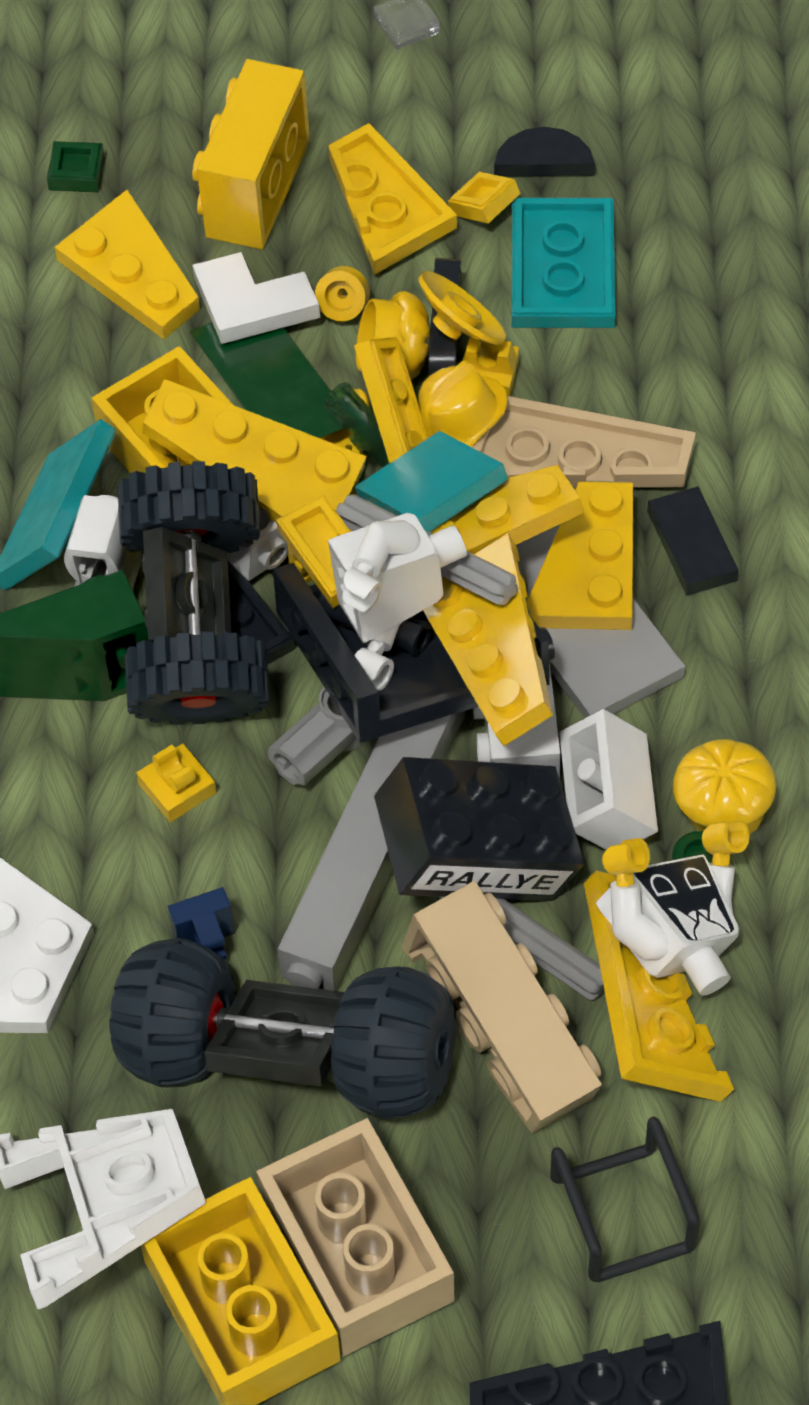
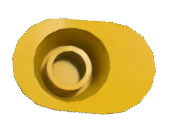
[418,360,508,447]

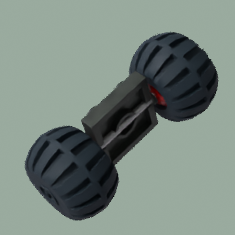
[109,938,456,1118]

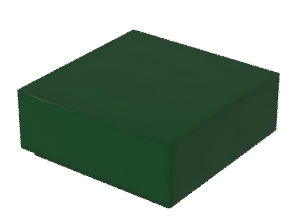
[47,141,104,193]

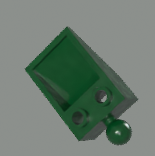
[0,570,148,701]

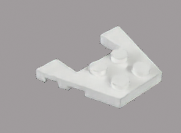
[0,858,94,1033]
[0,1109,206,1309]

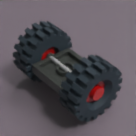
[117,461,270,724]

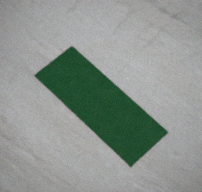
[189,322,355,438]

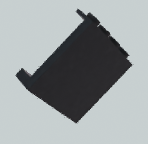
[273,563,555,743]

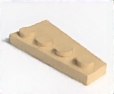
[472,396,696,488]

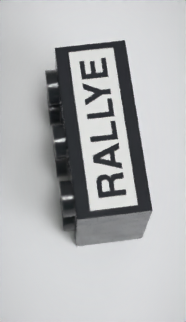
[374,757,584,901]

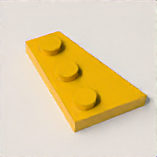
[328,123,457,275]

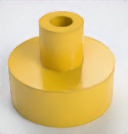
[315,266,370,321]

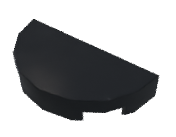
[494,126,595,176]

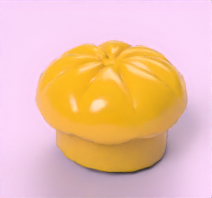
[355,291,430,380]
[673,739,777,835]

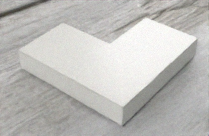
[192,252,321,344]

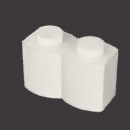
[64,495,143,591]

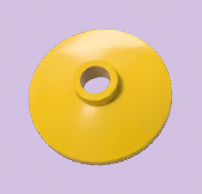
[418,271,506,345]

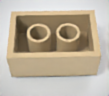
[256,1118,455,1357]

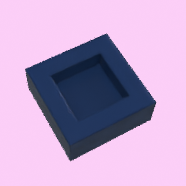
[168,887,235,960]

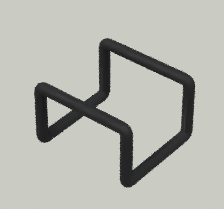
[550,1117,700,1282]

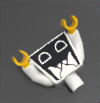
[596,822,749,996]

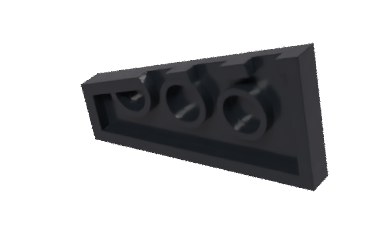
[469,1321,728,1405]

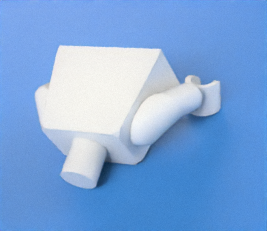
[328,513,467,690]

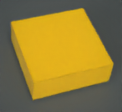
[448,172,521,223]

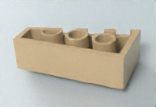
[401,880,602,1134]

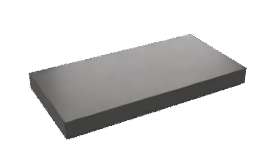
[516,524,685,718]

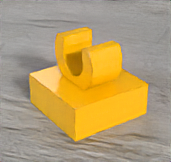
[136,743,217,823]

